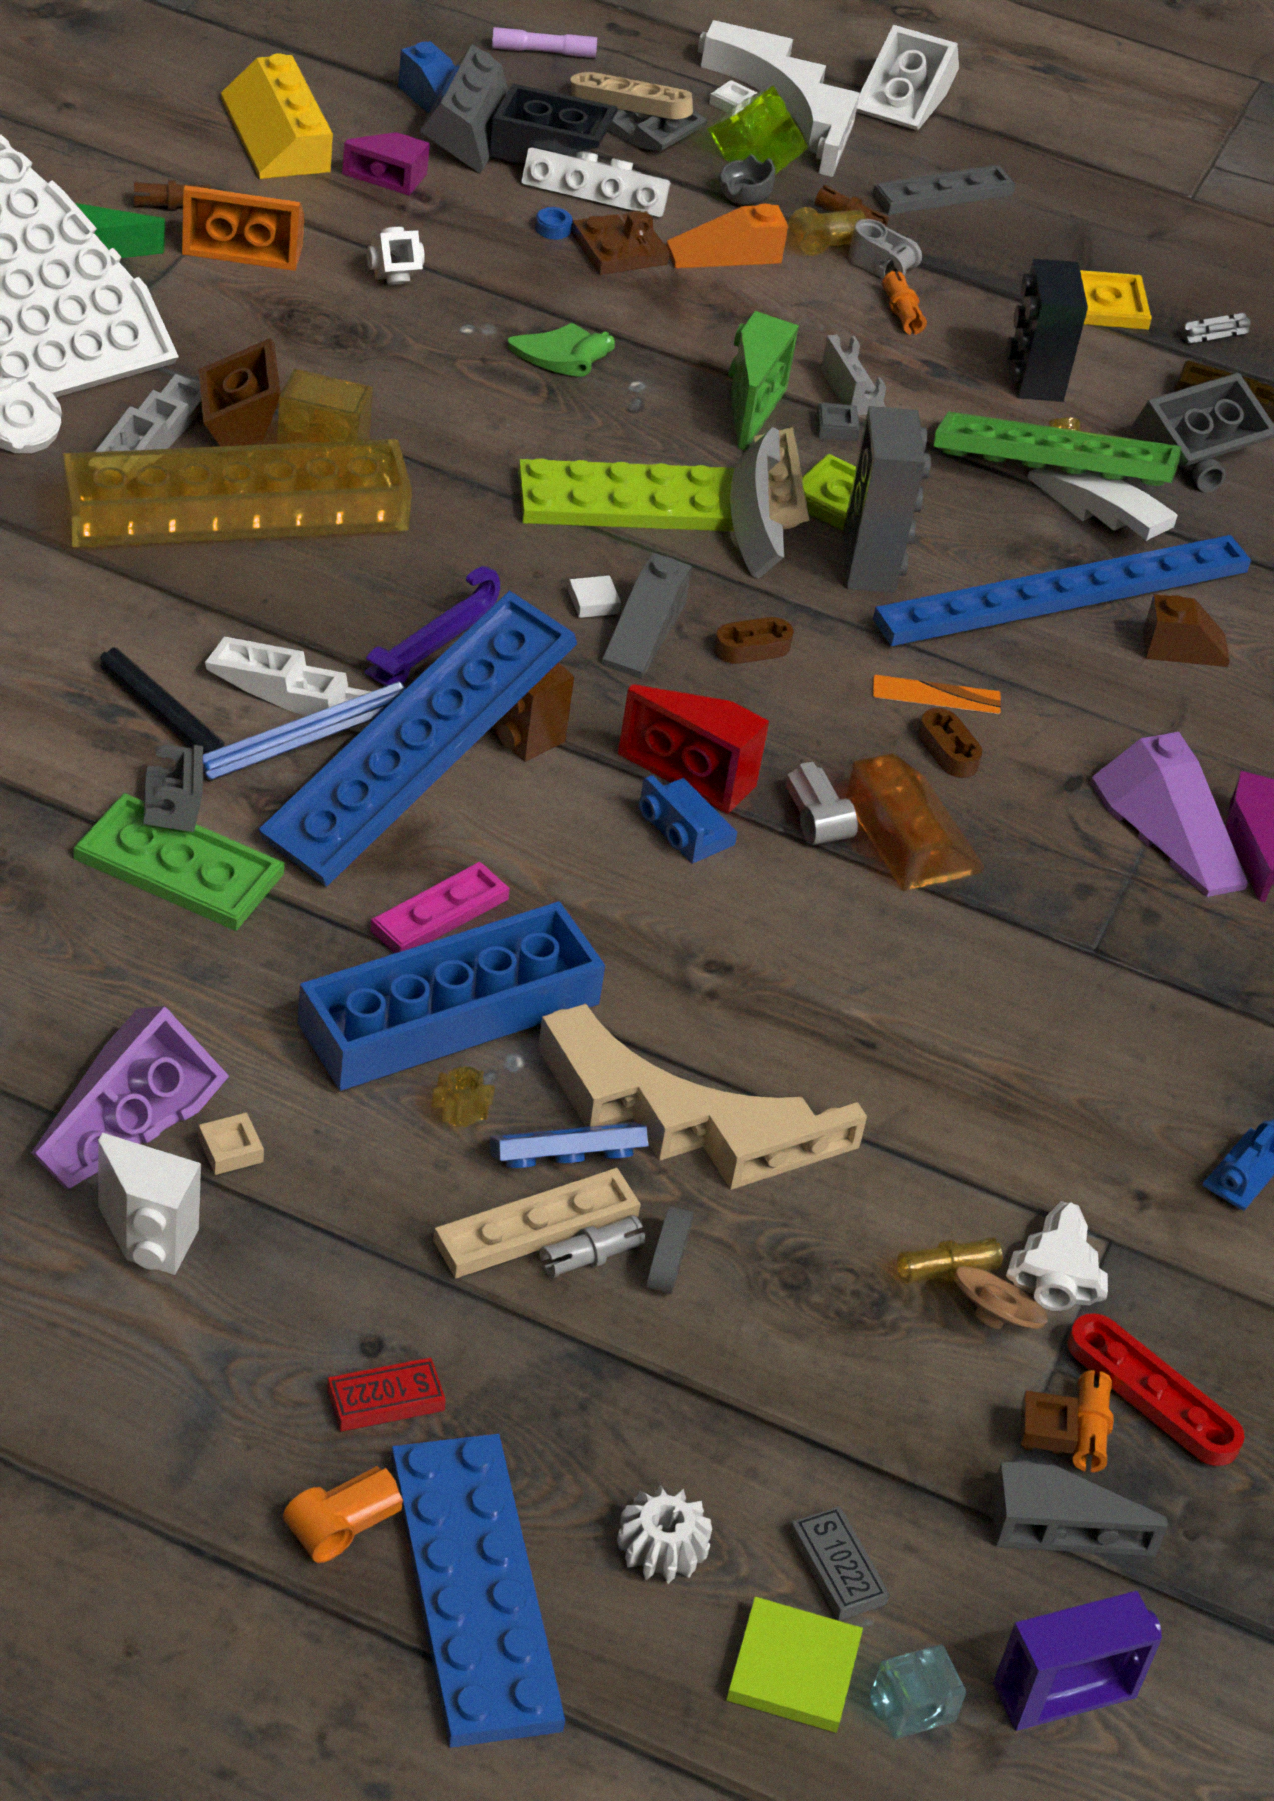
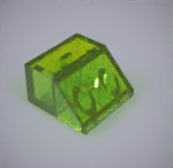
[707,85,809,175]

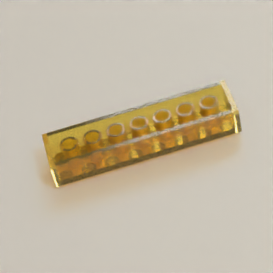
[63,439,412,547]

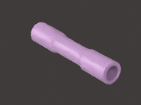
[492,27,597,58]

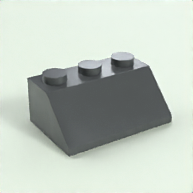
[420,44,508,173]
[1131,373,1274,466]

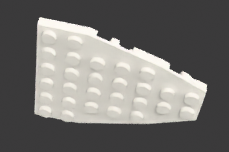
[0,134,179,398]

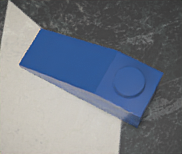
[398,41,455,114]

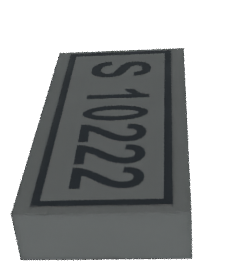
[789,1506,890,1621]

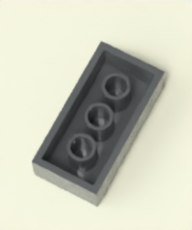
[842,406,931,593]

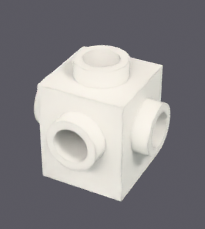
[367,227,425,285]

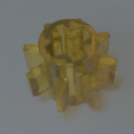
[431,1065,495,1128]

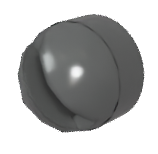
[1191,458,1226,492]

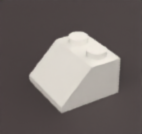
[98,1133,201,1275]

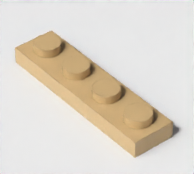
[754,427,810,529]
[433,1168,641,1279]

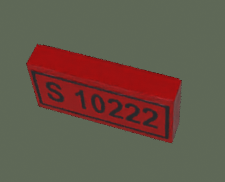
[327,1357,446,1432]

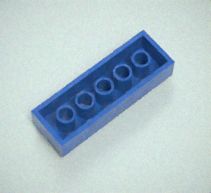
[297,901,605,1091]

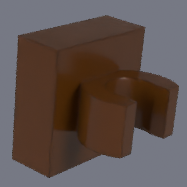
[1021,1390,1078,1454]

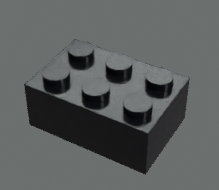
[1006,258,1088,402]

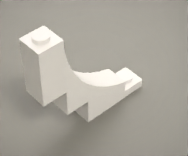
[698,20,860,177]

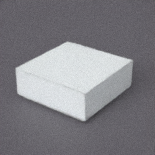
[709,80,759,118]
[568,575,621,618]

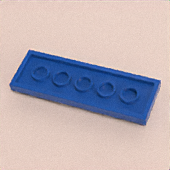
[391,1434,565,1748]

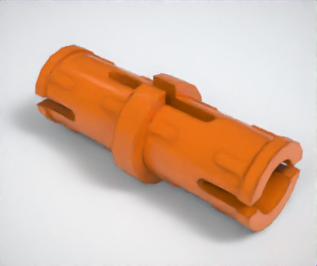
[882,271,927,335]
[1073,1370,1114,1472]

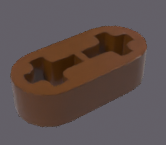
[714,617,794,664]
[918,708,982,778]

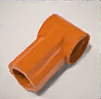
[283,1466,403,1563]

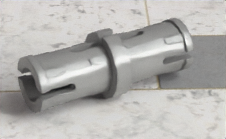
[539,1215,645,1279]

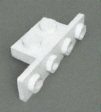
[522,148,670,217]

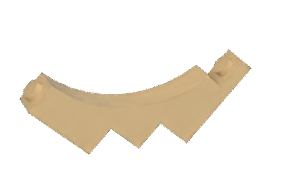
[538,1004,867,1190]

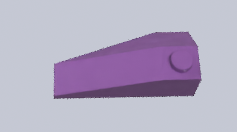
[1090,732,1248,897]
[31,1006,229,1189]

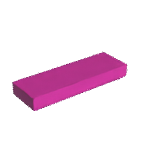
[370,861,510,954]

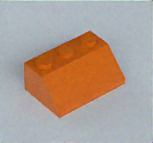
[182,185,305,271]

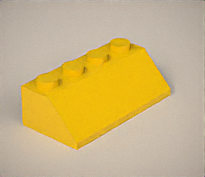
[221,54,333,179]

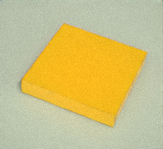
[1080,270,1152,330]

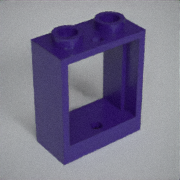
[993,1591,1162,1731]

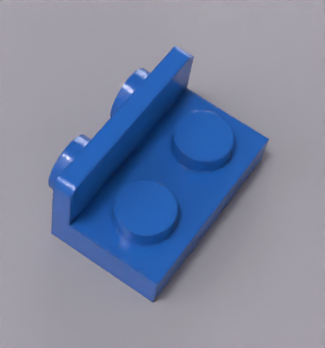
[639,775,737,864]

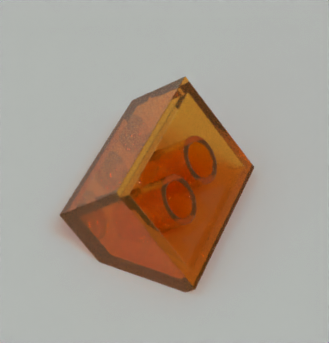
[846,753,984,891]

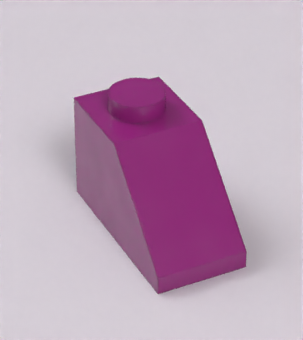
[342,132,430,196]

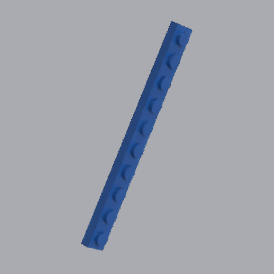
[873,535,1251,646]

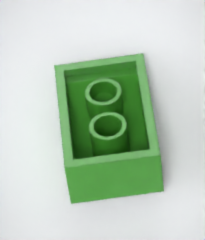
[728,311,799,451]

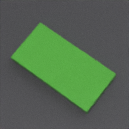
[74,793,285,931]

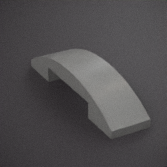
[730,427,784,579]

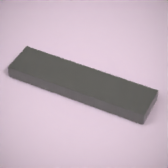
[872,165,1016,215]

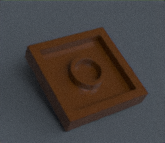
[571,211,670,275]

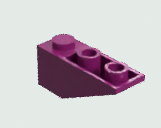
[1225,771,1274,903]

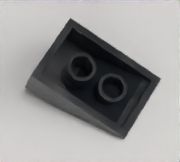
[490,83,617,164]

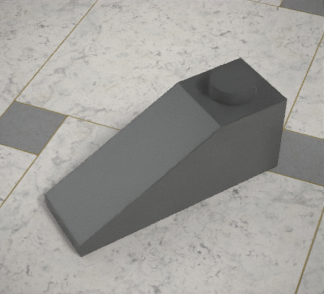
[602,553,692,679]
[991,1461,1168,1556]

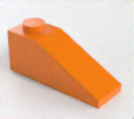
[666,203,788,268]

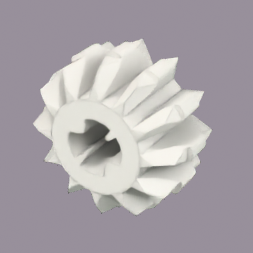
[617,1485,712,1584]

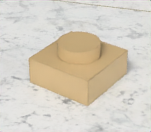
[198,1112,264,1175]

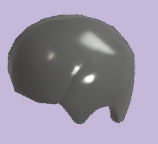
[719,154,776,206]

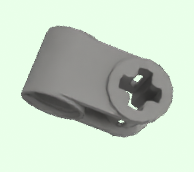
[848,219,922,280]

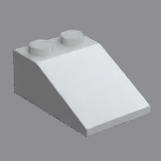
[856,25,959,130]

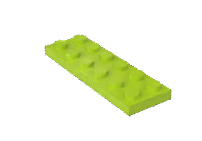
[518,458,735,532]

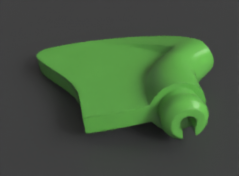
[508,323,615,377]

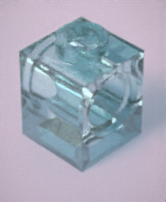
[870,1644,966,1739]

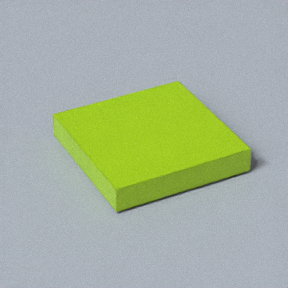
[802,453,856,531]
[726,1597,863,1733]

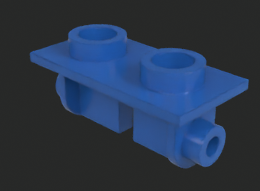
[1202,1119,1274,1211]

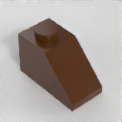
[1142,594,1230,667]

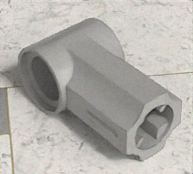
[785,762,858,845]

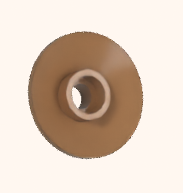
[954,1266,1048,1329]

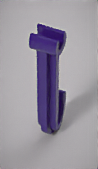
[365,566,501,686]

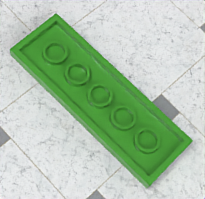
[934,411,1182,486]

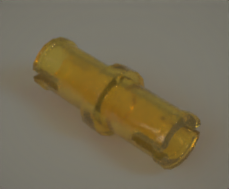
[897,1237,1003,1284]

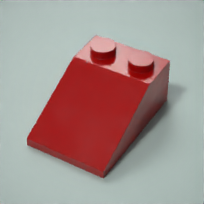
[618,684,769,814]

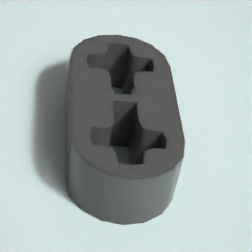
[647,1205,695,1295]

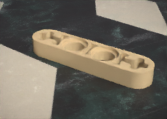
[571,72,693,119]

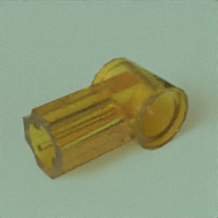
[788,207,865,256]

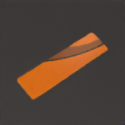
[873,675,1001,714]

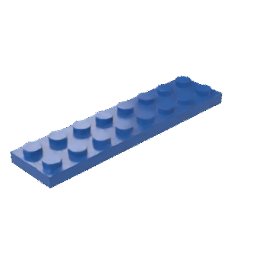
[258,590,577,887]

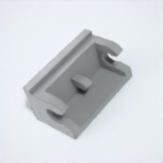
[821,334,886,415]

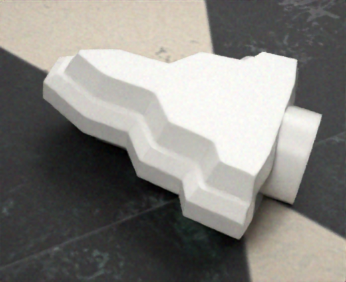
[1006,1201,1108,1311]

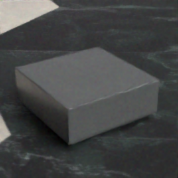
[816,403,860,441]

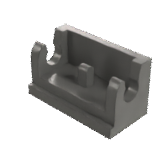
[143,745,203,832]

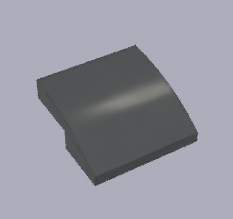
[607,109,708,151]

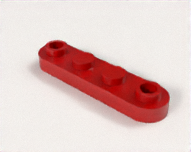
[1068,1313,1245,1466]

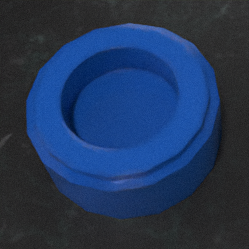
[535,207,573,240]

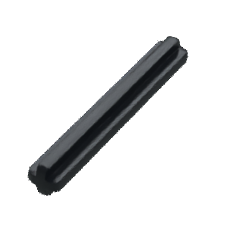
[100,647,224,754]

